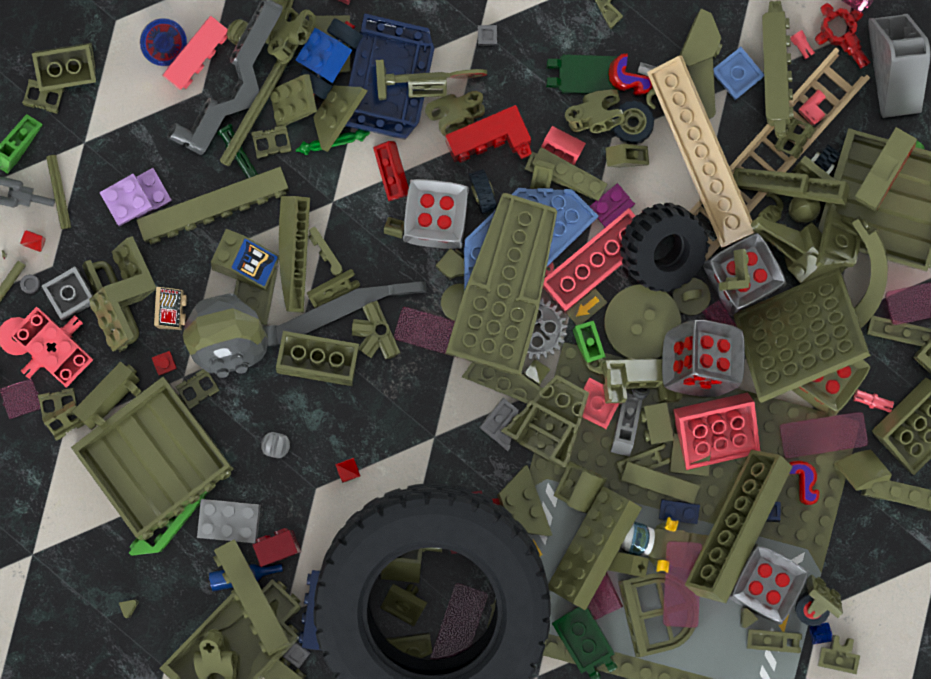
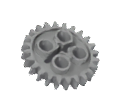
[527,298,568,360]

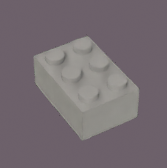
[197,499,261,543]

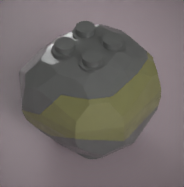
[183,293,268,378]

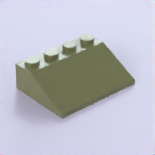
[872,378,931,475]

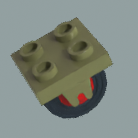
[795,574,843,626]

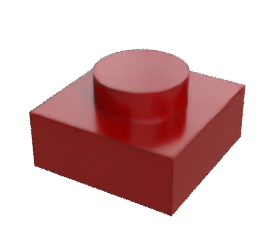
[152,351,177,376]

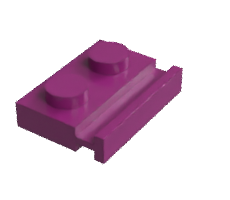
[589,183,635,228]

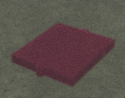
[0,378,41,419]

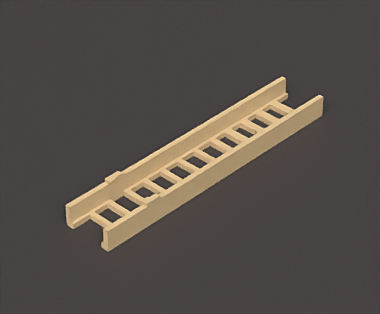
[672,48,870,261]

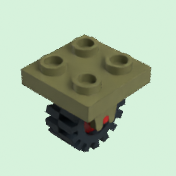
[792,144,840,180]

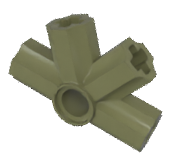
[352,301,401,360]

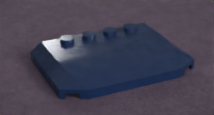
[345,13,434,140]

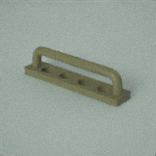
[82,260,139,352]

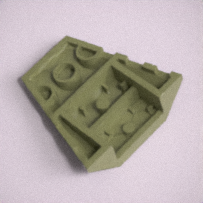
[501,375,590,468]

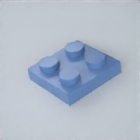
[713,47,764,100]

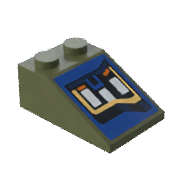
[211,229,279,290]

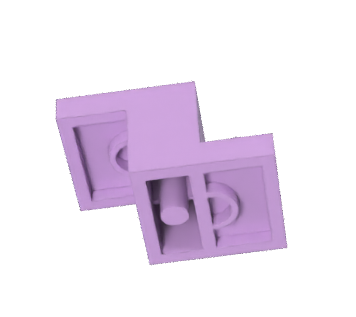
[99,168,172,227]

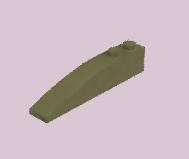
[279,196,310,313]

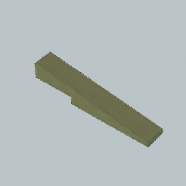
[733,168,850,205]

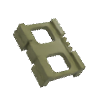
[22,79,64,114]
[774,118,816,159]
[251,125,292,159]
[175,369,220,409]
[38,388,77,420]
[42,400,85,441]

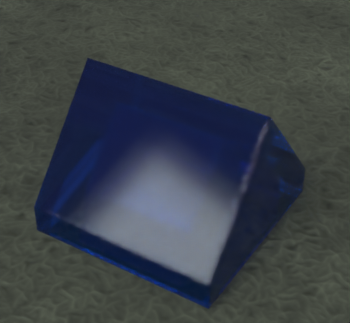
[809,622,832,645]

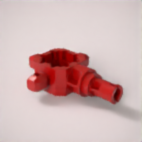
[815,3,871,69]

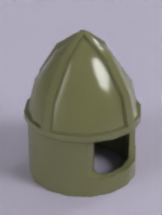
[788,197,821,224]

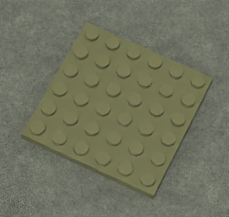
[734,268,870,403]

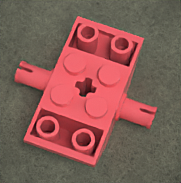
[9,307,93,388]

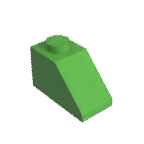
[572,321,605,363]

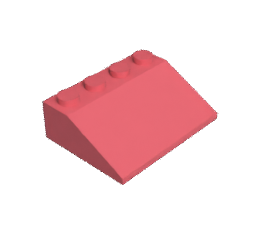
[673,392,760,470]

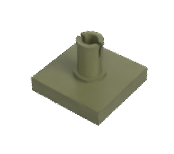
[380,584,427,627]

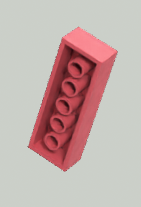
[543,208,636,313]

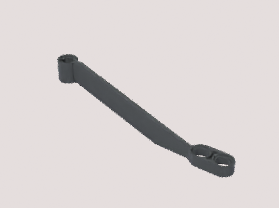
[263,282,427,346]

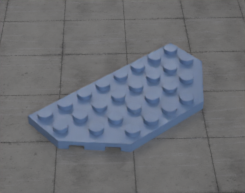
[464,188,599,291]

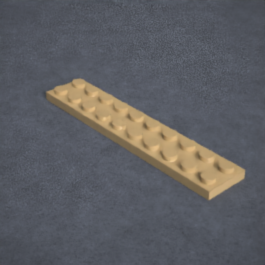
[647,56,756,248]

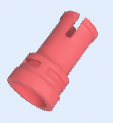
[790,30,815,59]

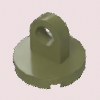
[672,278,711,316]

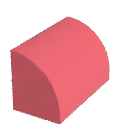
[541,126,586,165]

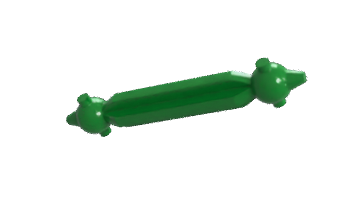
[296,129,370,155]

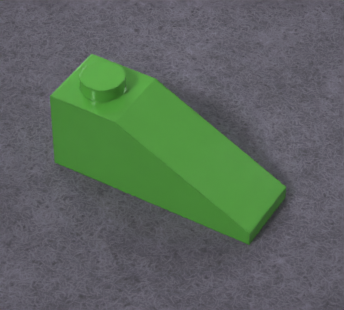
[0,114,42,174]

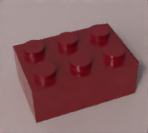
[253,528,302,567]

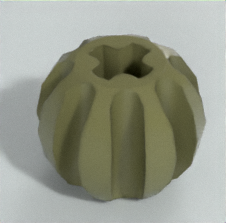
[227,19,248,45]

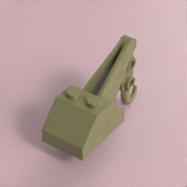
[646,9,722,119]
[751,193,848,284]

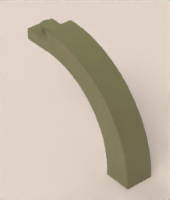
[852,216,888,328]

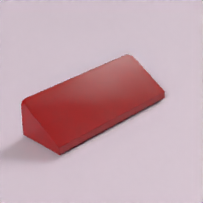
[373,141,409,201]

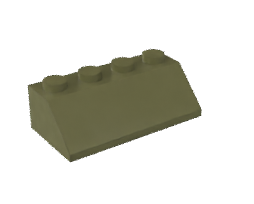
[276,331,359,386]

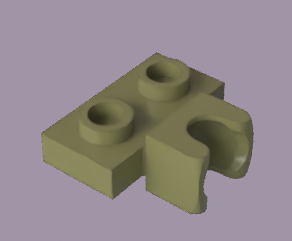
[817,635,860,675]

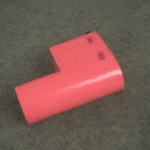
[798,90,826,127]

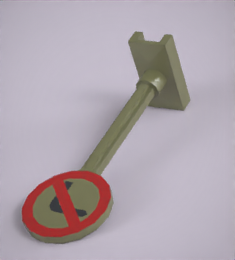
[376,60,488,101]

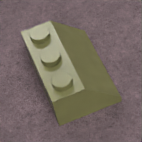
[32,43,96,91]

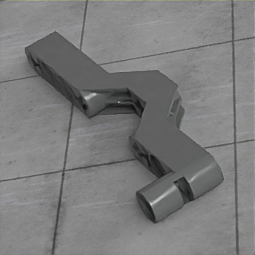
[167,0,283,155]

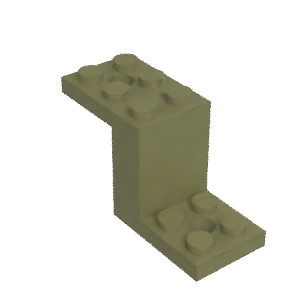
[89,236,156,351]

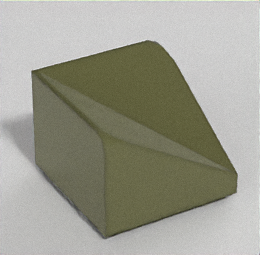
[524,359,551,385]

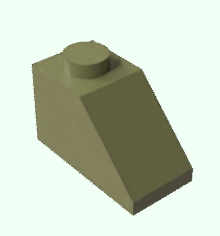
[606,144,649,168]

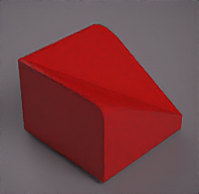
[20,230,46,252]
[335,458,361,483]

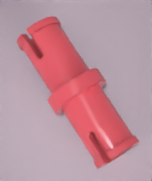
[853,389,894,413]

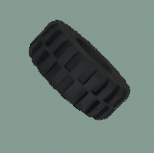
[620,203,708,292]

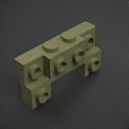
[603,357,682,404]

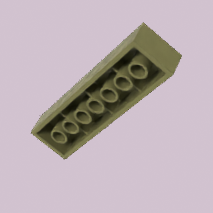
[685,450,792,603]

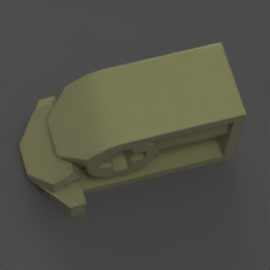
[608,552,649,578]

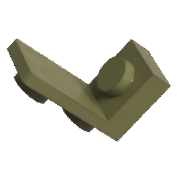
[719,249,750,291]

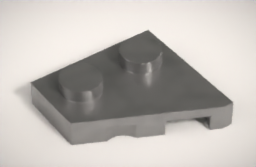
[479,398,519,451]

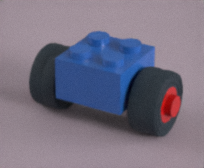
[296,18,363,99]

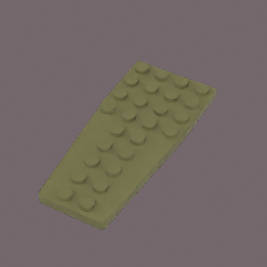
[445,193,557,376]

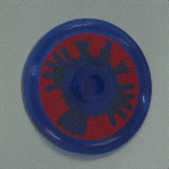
[140,18,187,66]

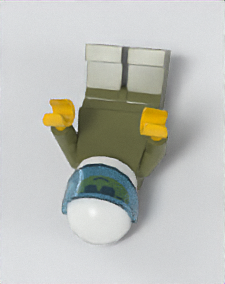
[621,517,709,573]

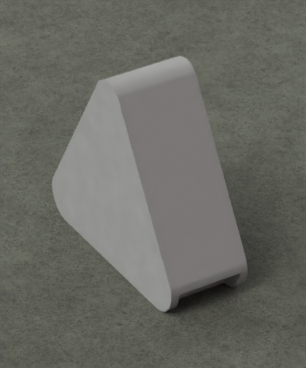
[868,14,930,118]

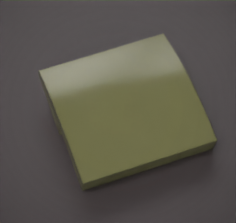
[836,449,892,491]

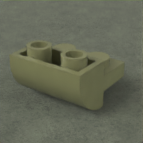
[553,461,607,513]

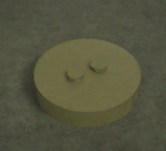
[604,284,681,360]

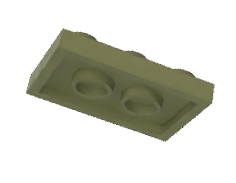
[270,74,317,127]

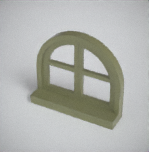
[618,573,698,657]

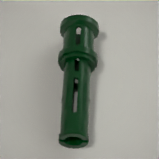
[217,124,258,179]

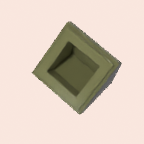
[384,217,404,238]
[119,599,139,618]
[740,608,758,628]

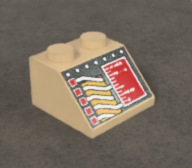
[154,287,187,330]

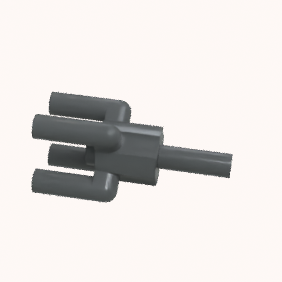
[0,176,55,208]

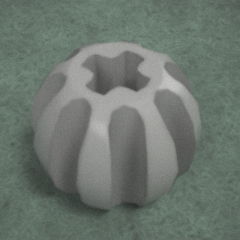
[261,432,290,458]

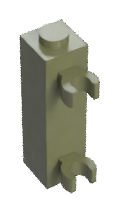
[72,362,142,431]

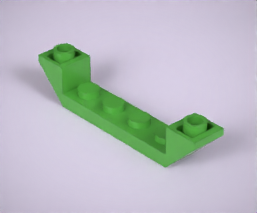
[129,491,210,555]

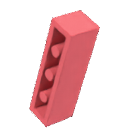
[162,16,228,90]

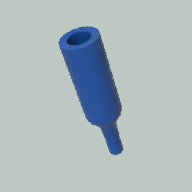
[209,564,283,591]

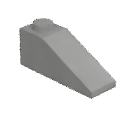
[611,393,643,456]

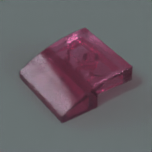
[577,572,623,620]

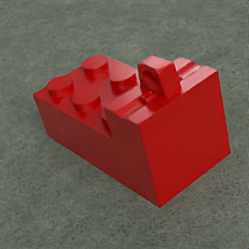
[445,105,532,163]

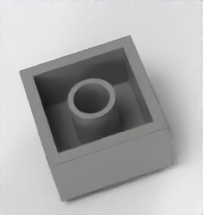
[42,267,93,321]

